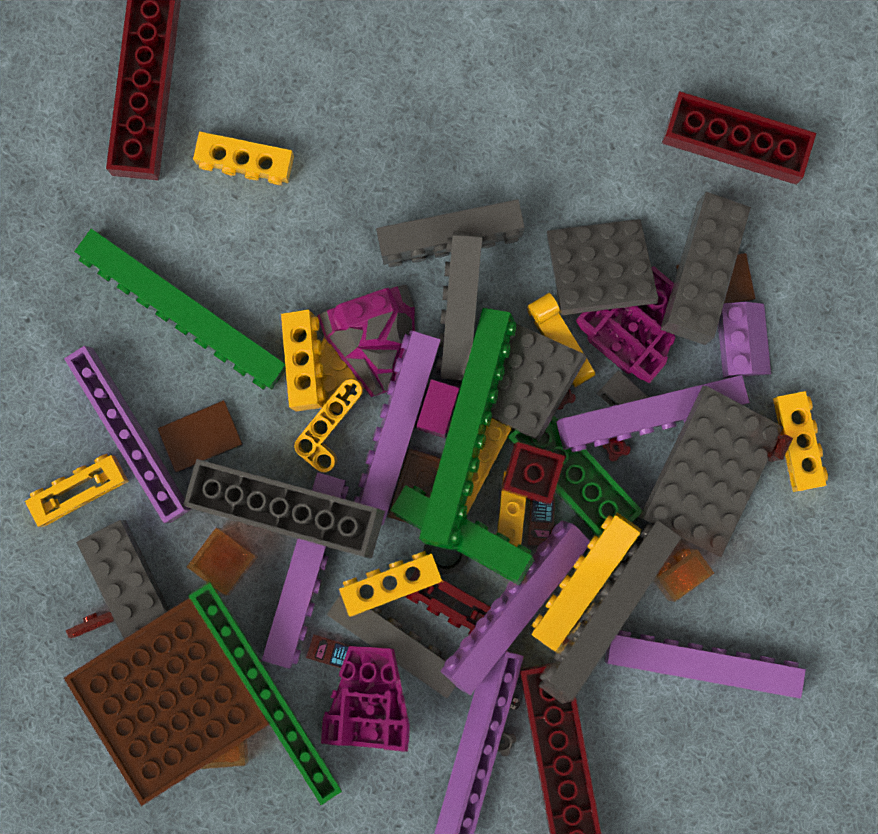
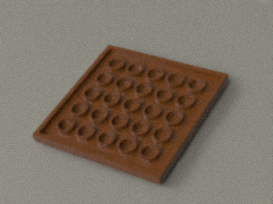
[63,598,269,806]

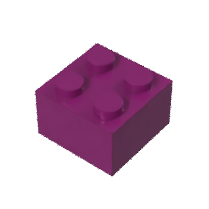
[417,380,459,438]

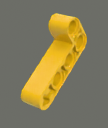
[527,293,596,388]
[294,379,364,472]

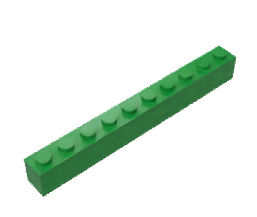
[74,229,286,390]
[419,308,516,550]
[188,580,342,805]

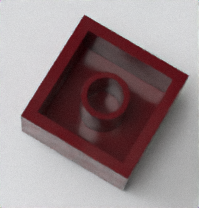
[501,442,565,505]

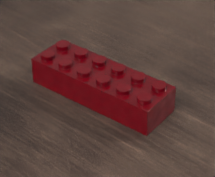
[662,91,817,185]

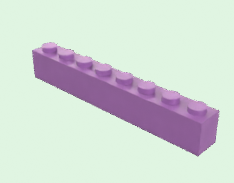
[353,331,441,525]
[64,346,191,523]
[556,375,750,452]
[262,472,349,669]
[440,520,590,695]
[605,630,806,698]
[434,650,524,834]

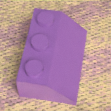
[718,302,771,378]

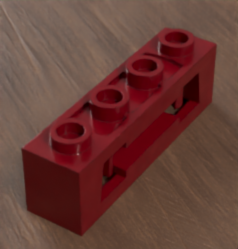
[405,567,491,635]

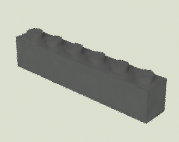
[437,231,482,380]
[327,594,456,699]

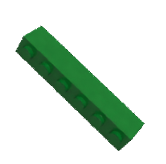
[391,485,534,586]

